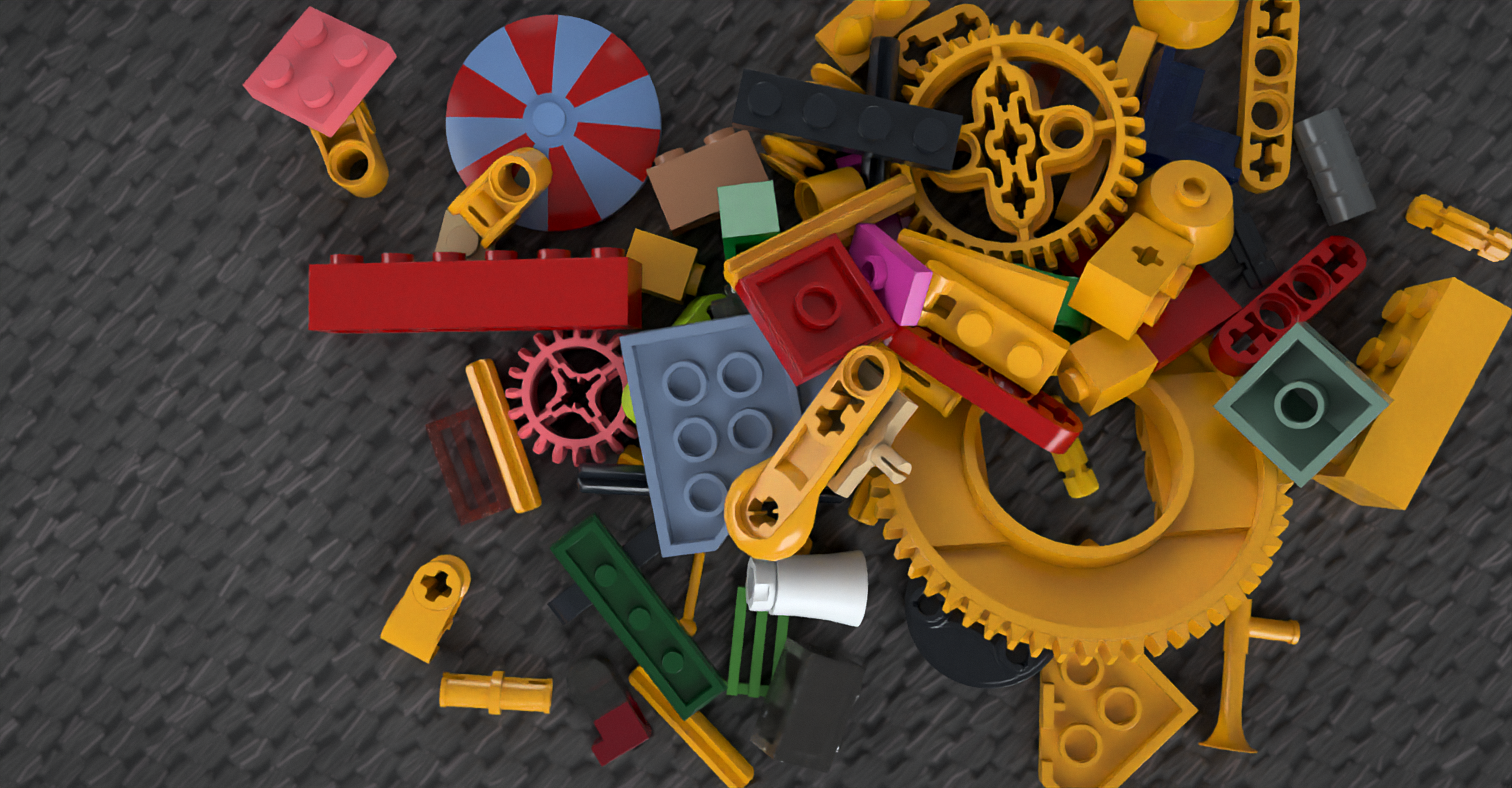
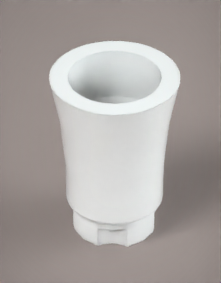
[746,550,868,627]

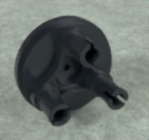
[905,576,1054,689]

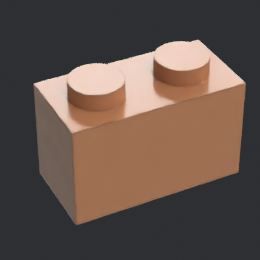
[646,127,769,237]

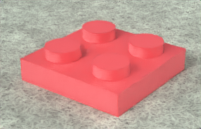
[243,6,397,138]

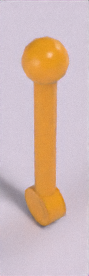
[679,552,705,637]

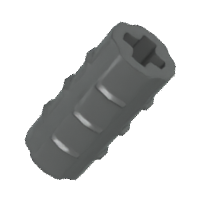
[1292,108,1378,227]

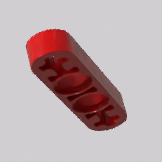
[1208,235,1367,377]
[882,318,1083,454]

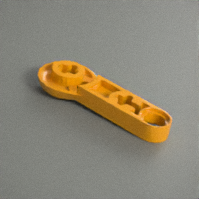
[724,345,901,561]

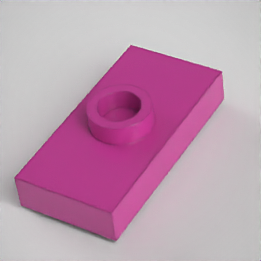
[849,223,933,326]

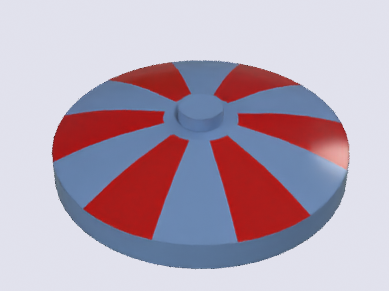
[446,15,662,232]

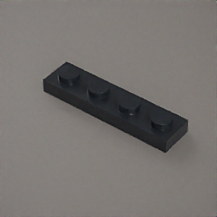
[732,68,963,175]

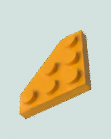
[1038,650,1199,788]

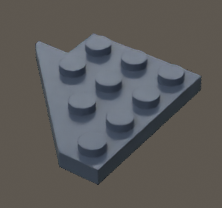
[619,313,839,558]

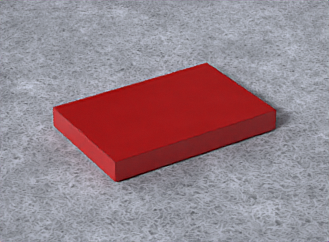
[1055,197,1243,373]

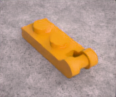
[917,260,1071,396]

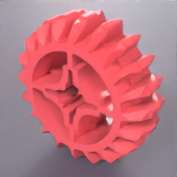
[505,329,639,467]

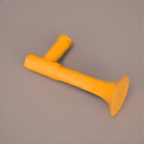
[1198,599,1300,753]

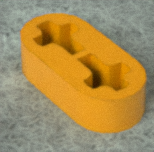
[898,4,990,80]

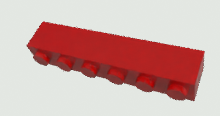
[308,247,642,333]

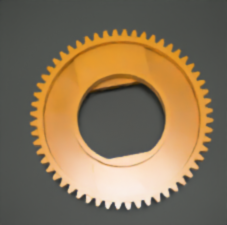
[866,266,1294,665]

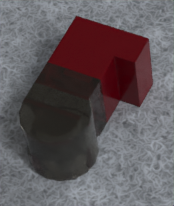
[565,654,653,767]

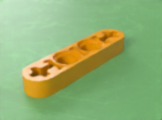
[1234,0,1300,194]
[1054,25,1159,223]

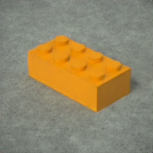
[1311,277,1512,510]

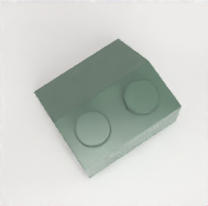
[1213,321,1394,488]

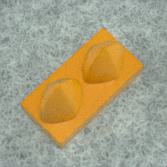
[815,0,931,78]

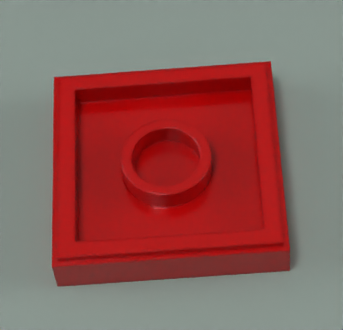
[734,233,898,387]

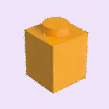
[626,228,706,305]
[1056,327,1158,417]

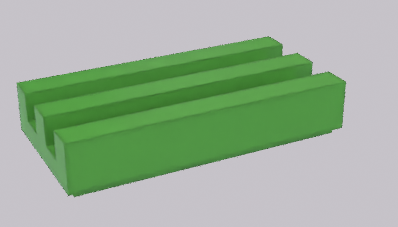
[726,585,789,700]

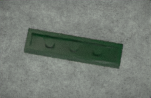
[549,512,728,721]

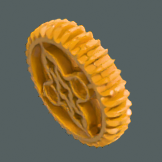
[891,20,1146,271]

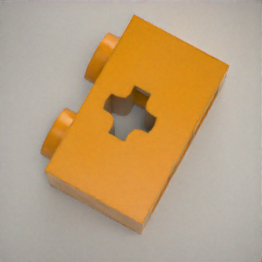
[1068,212,1195,340]

